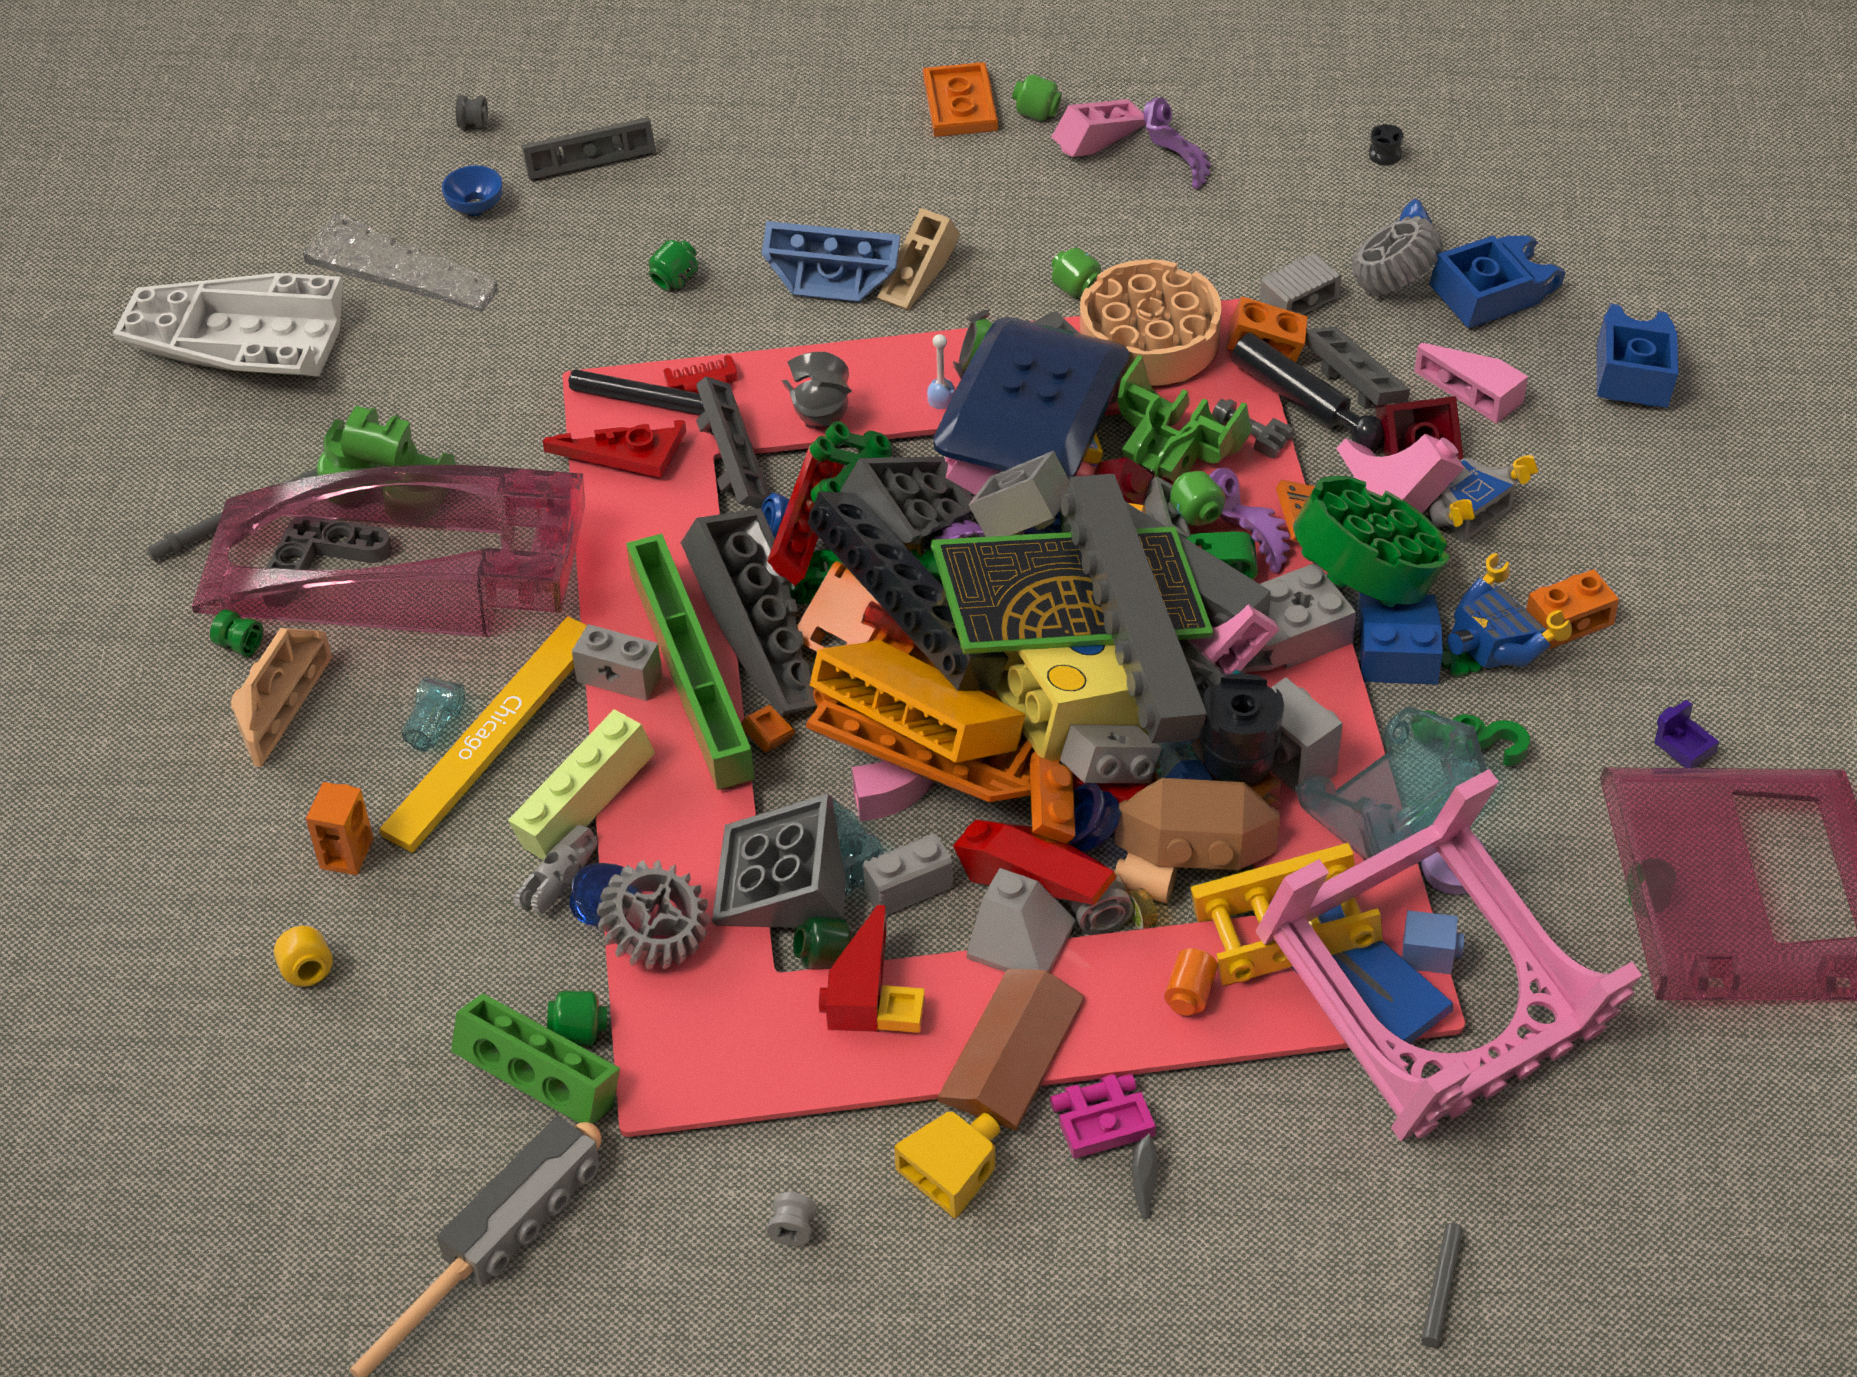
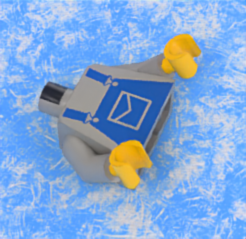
[1428,455,1539,542]

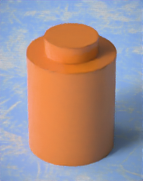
[1164,948,1218,1016]

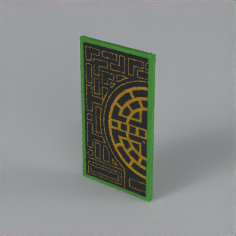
[931,527,1214,654]

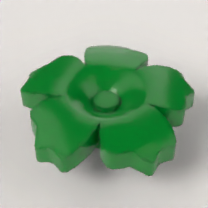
[1441,644,1483,676]

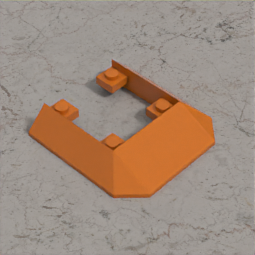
[806,613,1061,802]

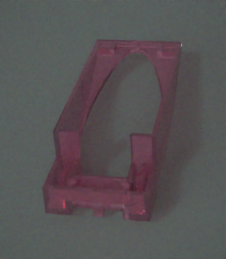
[192,465,585,637]

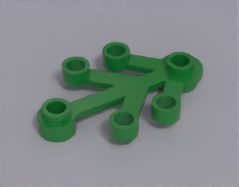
[809,421,892,503]

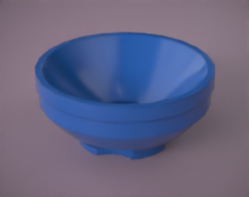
[442,165,503,216]

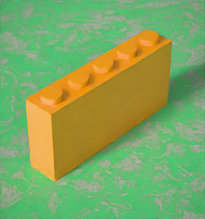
[809,640,1026,763]

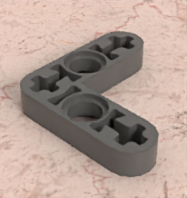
[260,516,392,604]

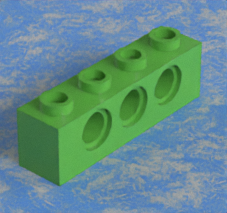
[451,993,620,1124]

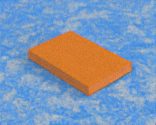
[923,62,998,137]

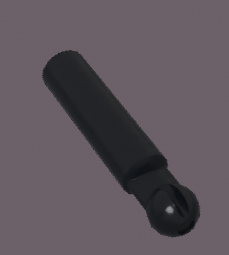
[1231,332,1385,450]

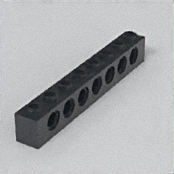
[807,492,1009,691]

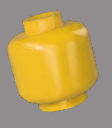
[273,925,333,987]

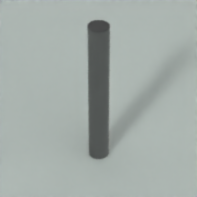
[1421,1223,1463,1348]

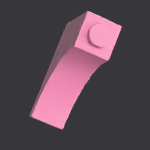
[1336,434,1464,513]
[1191,605,1280,675]

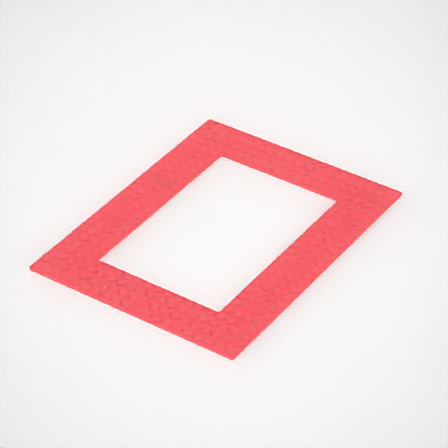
[562,299,1465,1137]

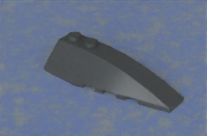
[680,508,816,715]

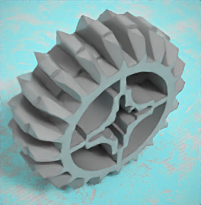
[1350,216,1443,295]
[597,860,710,971]

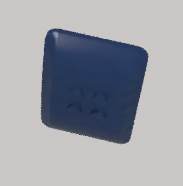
[933,317,1130,480]

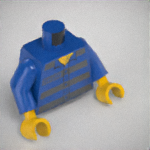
[1447,553,1572,668]

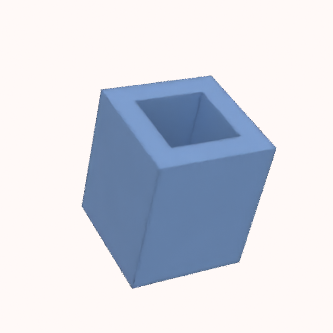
[1402,910,1464,974]

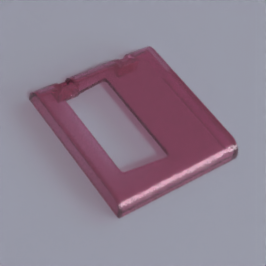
[1600,767,1857,1000]

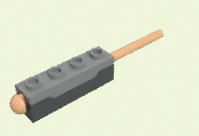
[350,1116,602,1377]

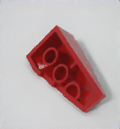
[953,819,1117,905]

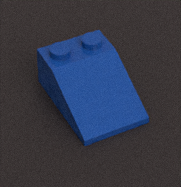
[1359,592,1443,685]

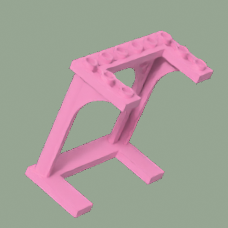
[1255,769,1642,1142]

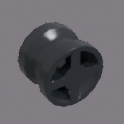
[1369,124,1404,166]

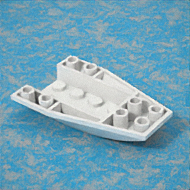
[113,273,343,377]

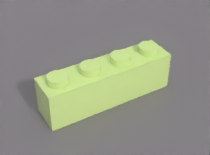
[508,709,655,860]

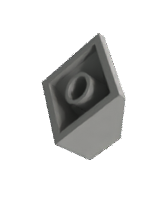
[966,868,1076,972]

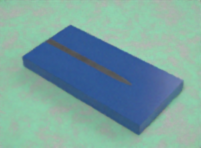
[1291,905,1453,1049]

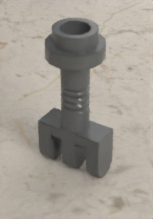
[1212,399,1294,458]

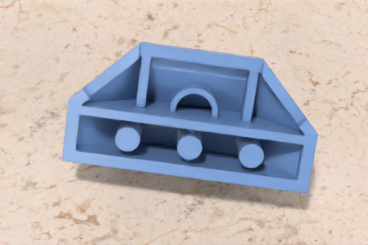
[762,221,901,303]

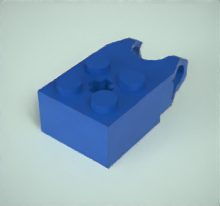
[1429,235,1566,329]
[1597,303,1678,408]

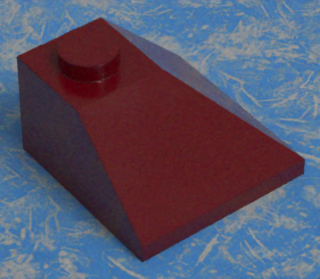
[1375,396,1463,460]

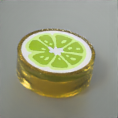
[1128,888,1158,930]

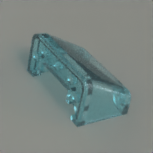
[1295,706,1487,860]

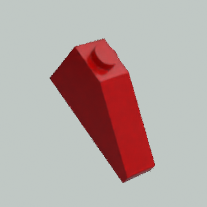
[819,905,887,1032]

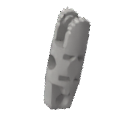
[513,825,598,914]

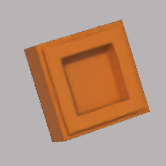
[741,704,795,753]

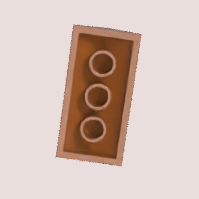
[938,969,1084,1131]

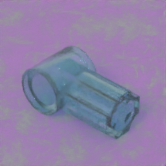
[401,676,465,752]

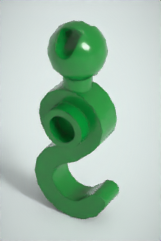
[1412,710,1530,766]

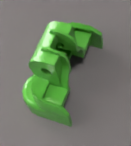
[1117,355,1251,482]
[317,406,456,523]

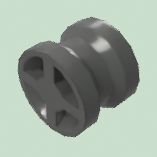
[456,95,488,129]

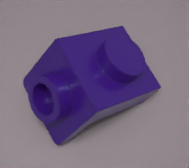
[1654,700,1719,771]

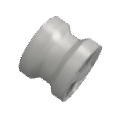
[767,1192,817,1246]

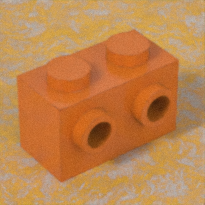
[1526,569,1619,649]

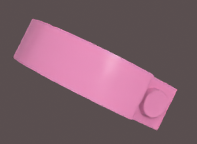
[852,761,933,821]

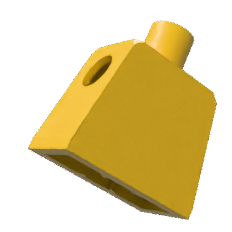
[894,1112,1001,1219]

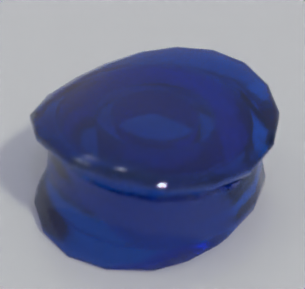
[1067,783,1121,852]
[569,863,642,926]

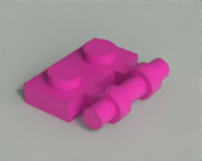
[1049,1074,1156,1159]

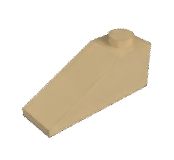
[877,208,961,311]

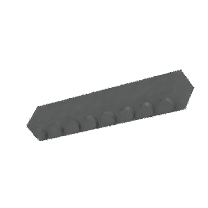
[1060,474,1207,744]

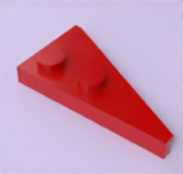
[543,420,686,478]

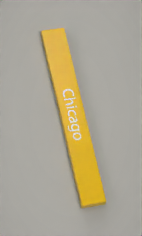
[379,616,587,853]

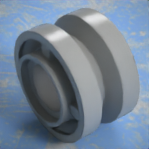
[1068,873,1134,935]

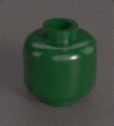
[793,916,855,970]

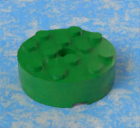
[1293,476,1450,607]

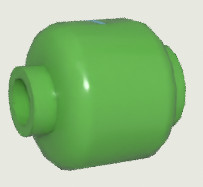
[1012,74,1062,122]
[1051,247,1101,299]
[1170,471,1226,526]

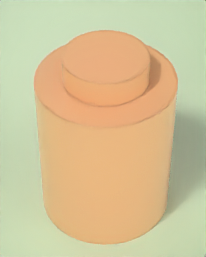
[1115,853,1177,904]

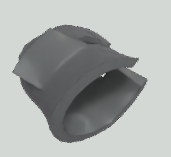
[781,352,852,428]

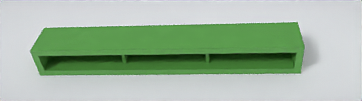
[626,533,755,790]

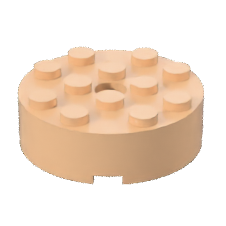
[1080,259,1221,386]

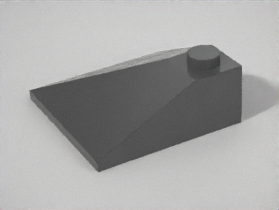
[712,793,846,928]

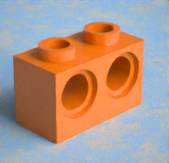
[1226,296,1308,362]
[306,782,374,875]

